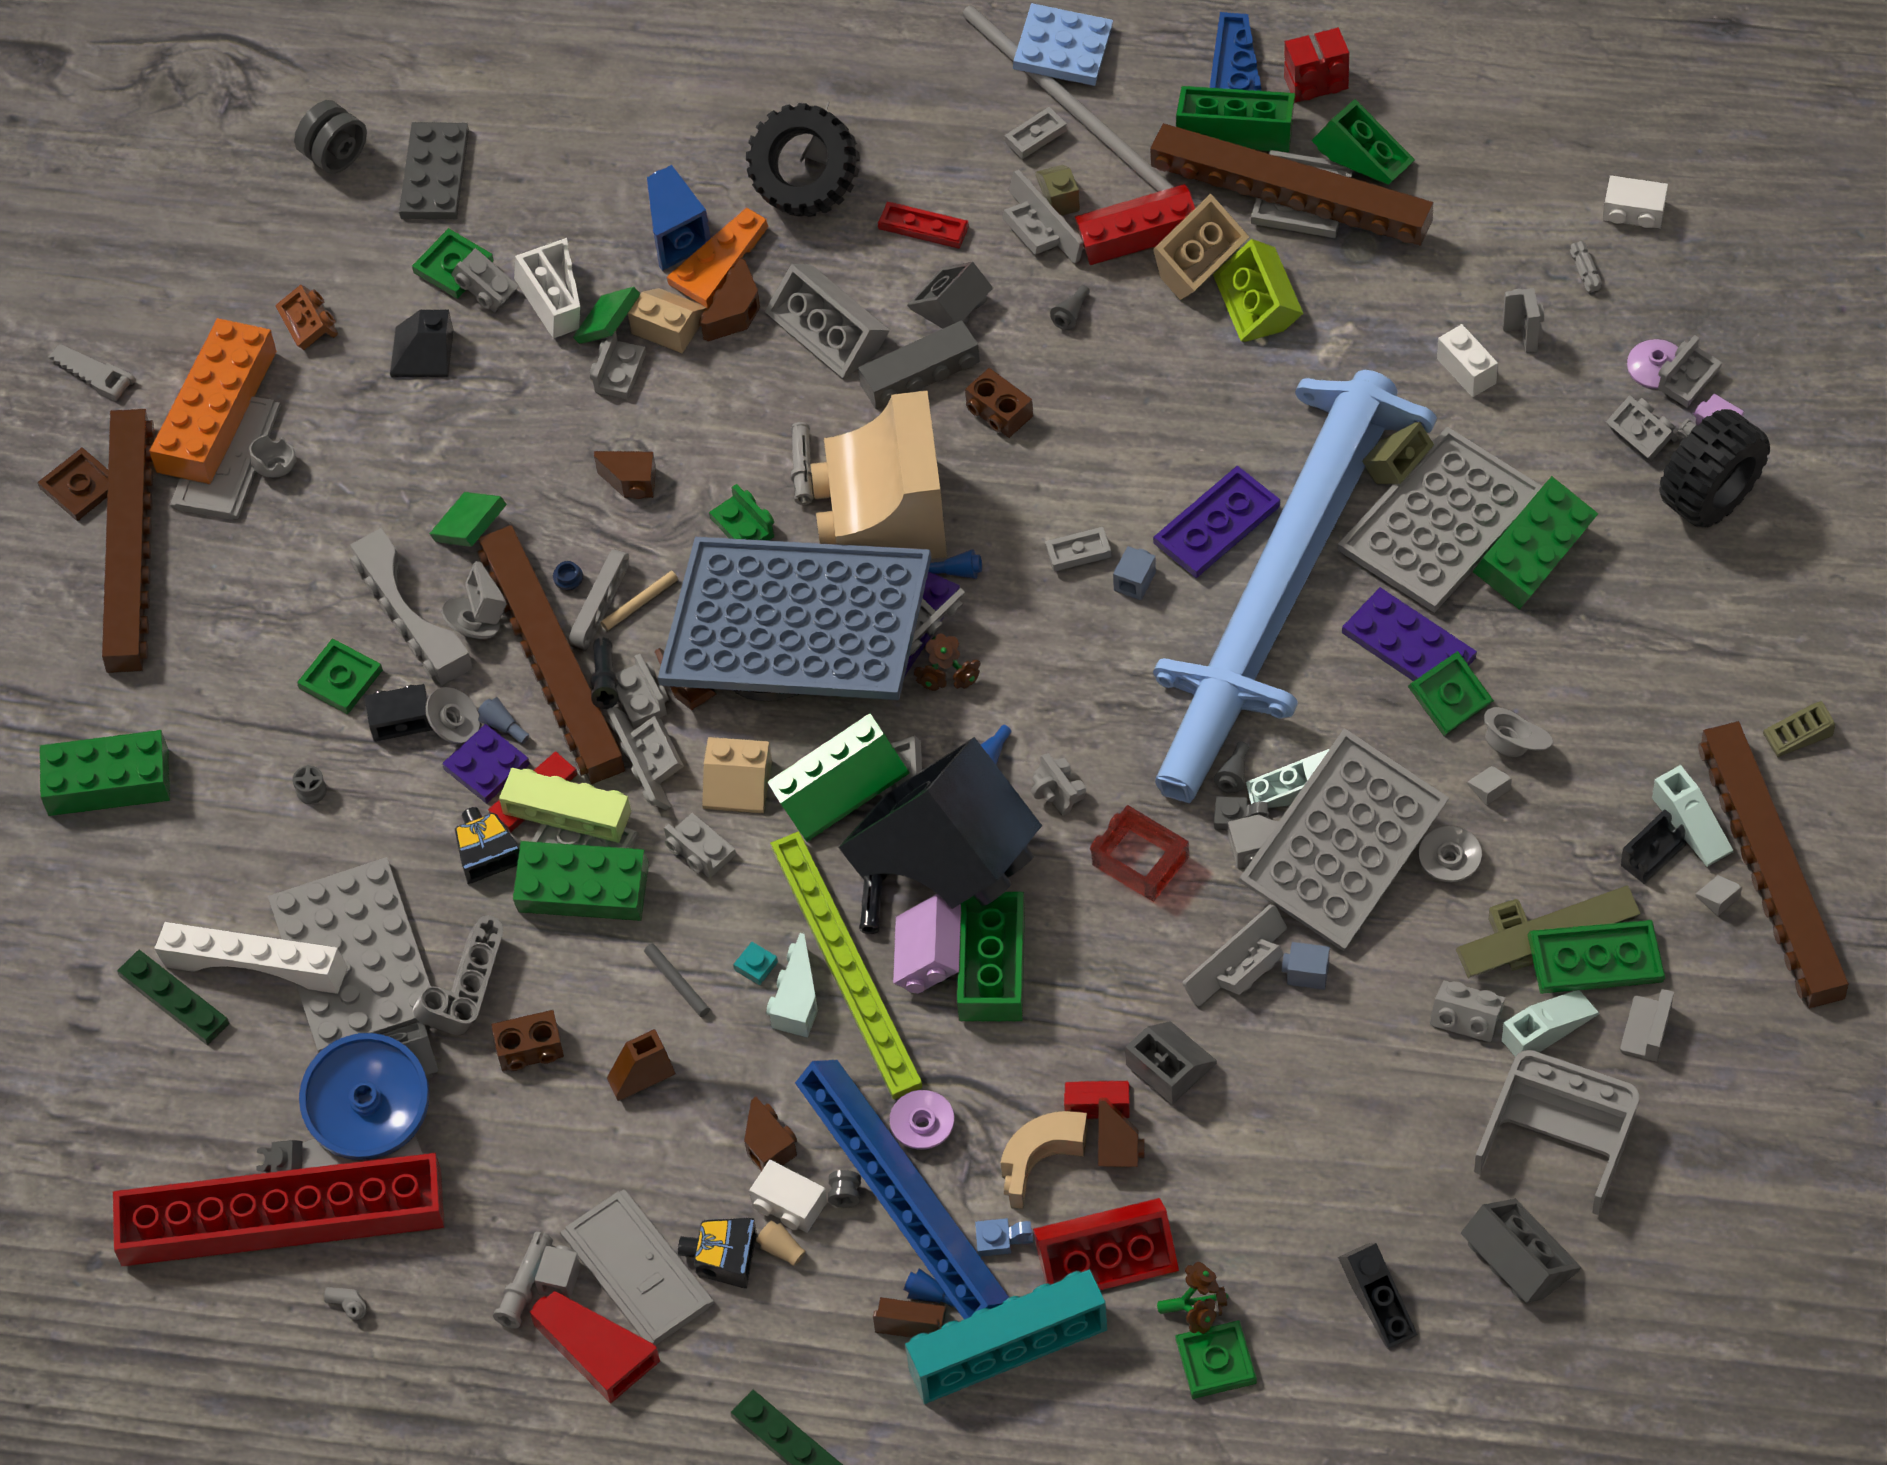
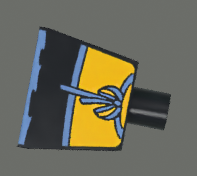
[455,807,520,885]
[678,1218,757,1289]

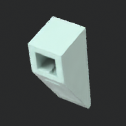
[1246,749,1329,808]
[1652,765,1733,867]
[766,933,818,1038]
[1502,990,1599,1057]

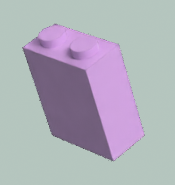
[893,894,961,994]

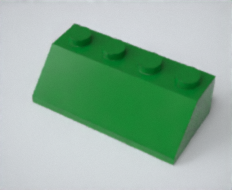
[1176,86,1295,152]
[767,713,910,842]

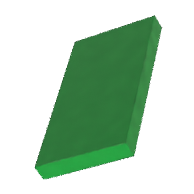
[1528,920,1666,994]

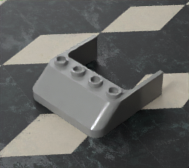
[1474,1050,1639,1215]

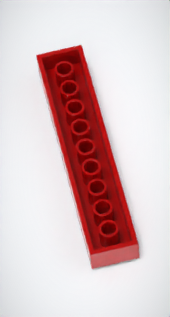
[113,1153,444,1266]

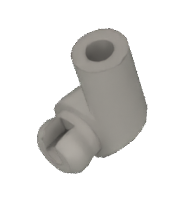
[324,1287,366,1320]

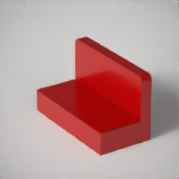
[1064,1081,1130,1119]

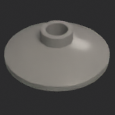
[442,598,500,639]
[426,687,480,744]
[1419,826,1482,882]

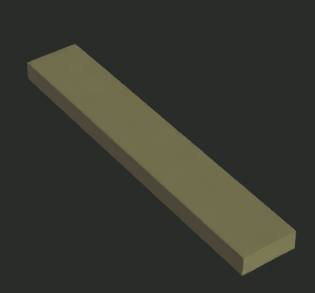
[1456,885,1641,979]

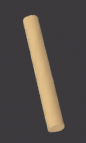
[600,571,678,631]

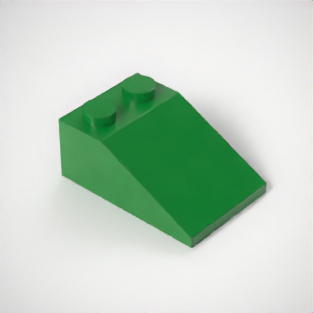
[1311,99,1415,185]

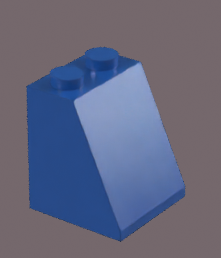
[647,165,711,271]

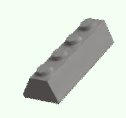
[765,264,890,378]

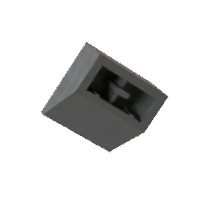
[1125,1021,1217,1105]

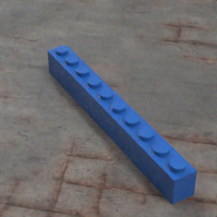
[795,1060,1009,1319]

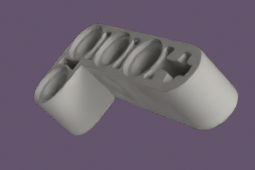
[413,915,503,1035]

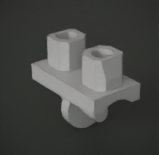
[1031,753,1087,816]

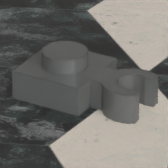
[256,1140,302,1172]

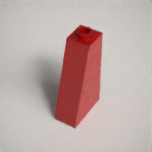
[530,1291,660,1404]

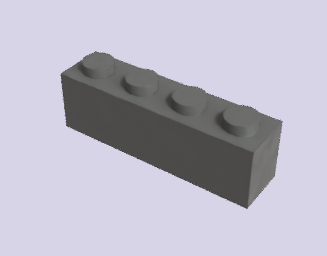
[858,320,980,409]

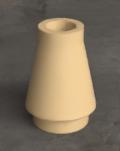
[756,1221,806,1266]

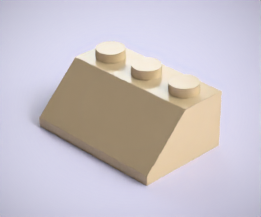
[1153,194,1249,300]

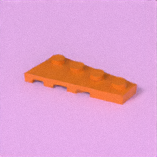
[666,207,769,308]

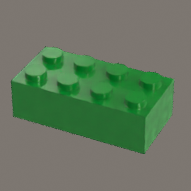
[1472,476,1599,610]
[39,730,170,816]
[513,841,649,921]
[957,892,1025,1021]

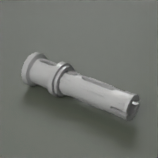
[493,1232,553,1328]

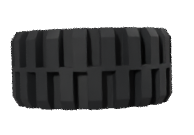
[746,103,860,217]
[1659,409,1770,527]

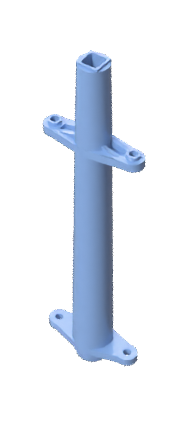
[1153,370,1437,803]

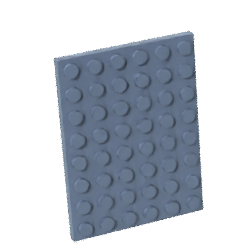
[658,537,932,700]

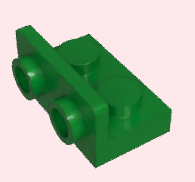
[709,484,774,541]

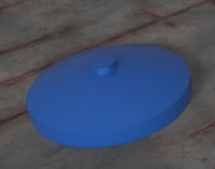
[299,1033,429,1160]

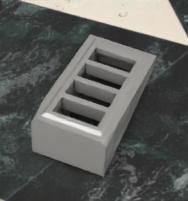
[465,561,506,624]

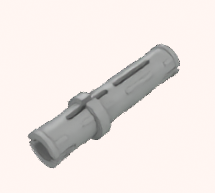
[790,422,814,505]

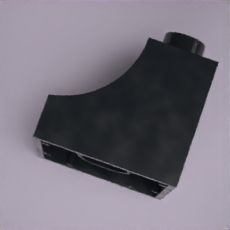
[838,737,1042,909]

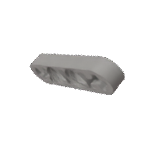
[569,549,629,650]

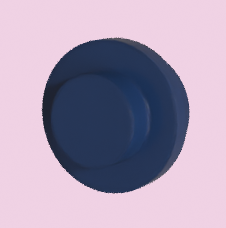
[553,561,583,590]

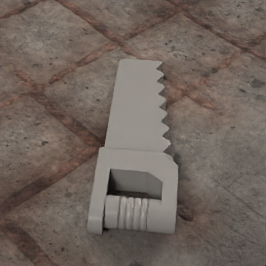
[48,344,136,401]

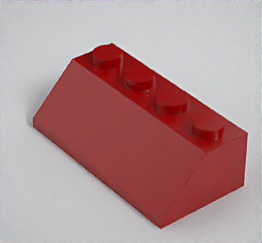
[1074,184,1195,265]
[1033,1198,1179,1290]

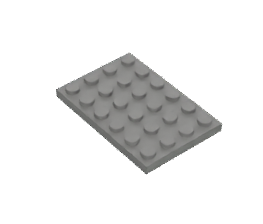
[1338,427,1542,613]
[1239,728,1449,952]
[268,857,436,1053]

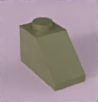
[1035,164,1080,216]
[1362,422,1434,484]

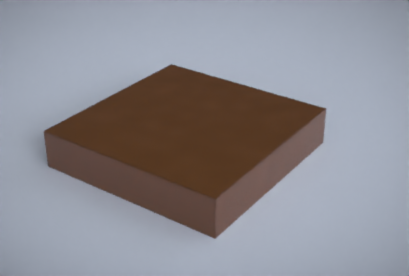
[37,447,108,521]

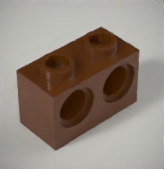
[965,368,1033,438]
[491,1010,564,1071]

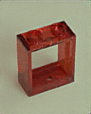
[1090,805,1189,902]

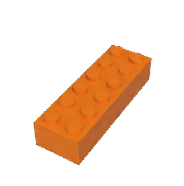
[149,318,277,484]

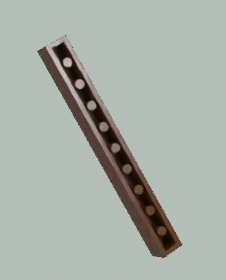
[1150,123,1434,246]
[102,409,154,673]
[477,525,625,785]
[1698,721,1849,1009]

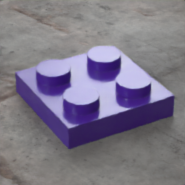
[442,724,530,804]

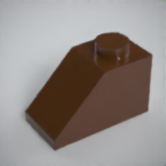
[594,451,656,499]
[1098,1098,1145,1167]

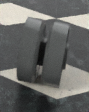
[294,100,367,174]

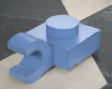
[975,1218,1033,1257]

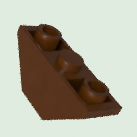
[699,258,760,342]

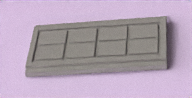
[170,396,281,520]
[560,1189,714,1346]

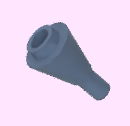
[478,697,530,744]

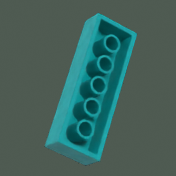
[905,1269,1107,1404]

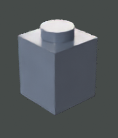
[1113,546,1156,600]
[1282,942,1330,990]

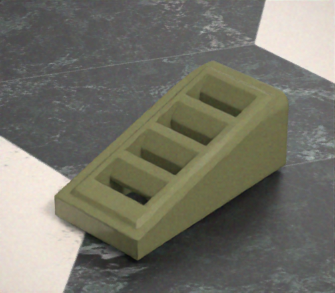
[1763,701,1835,757]
[1488,899,1534,971]

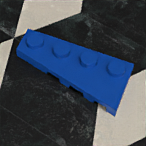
[1210,12,1261,91]

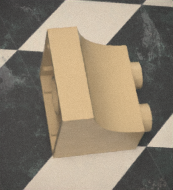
[811,391,947,559]

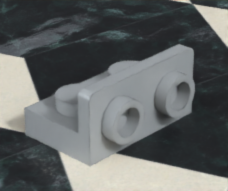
[451,248,519,313]
[589,332,646,400]
[1606,395,1679,461]
[615,654,669,729]
[664,813,736,879]

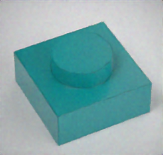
[733,942,778,985]

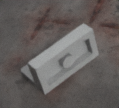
[1620,989,1674,1062]

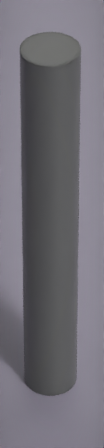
[644,943,710,1017]

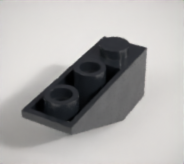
[1338,1243,1418,1349]

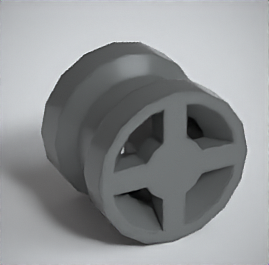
[292,765,327,804]
[828,1170,861,1208]

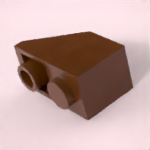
[607,1029,676,1101]
[744,1097,797,1172]

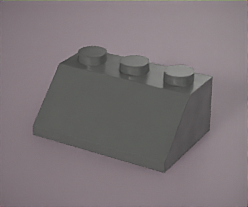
[1461,1198,1582,1303]

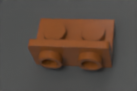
[275,284,338,350]

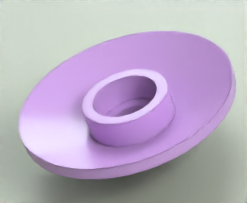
[1627,339,1678,389]
[890,1090,954,1150]

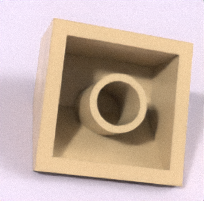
[628,288,709,353]
[702,737,772,813]

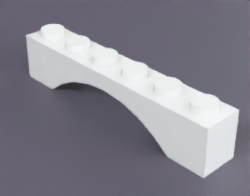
[154,922,348,994]

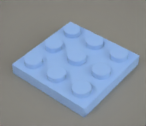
[1013,3,1113,86]

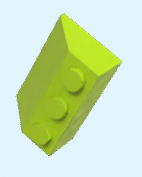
[1213,239,1304,342]

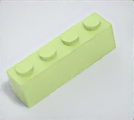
[499,768,631,843]

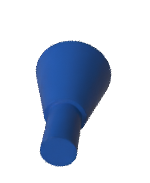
[928,549,982,579]
[980,725,1012,764]
[903,1268,955,1307]

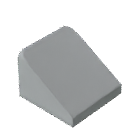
[1467,766,1512,805]
[1695,875,1742,916]

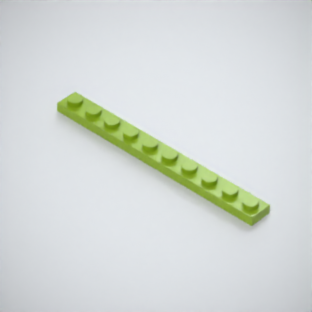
[770,831,923,1100]

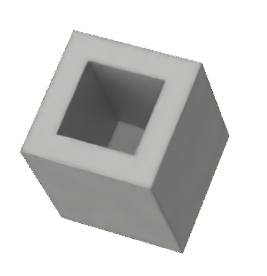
[535,1245,581,1299]

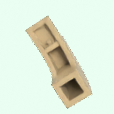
[1001,1111,1088,1209]

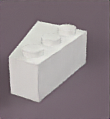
[514,238,580,339]

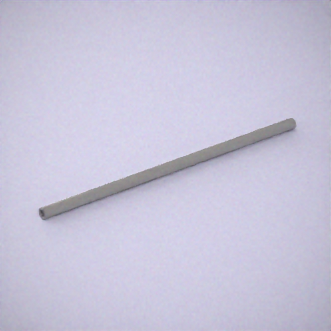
[962,5,1196,208]

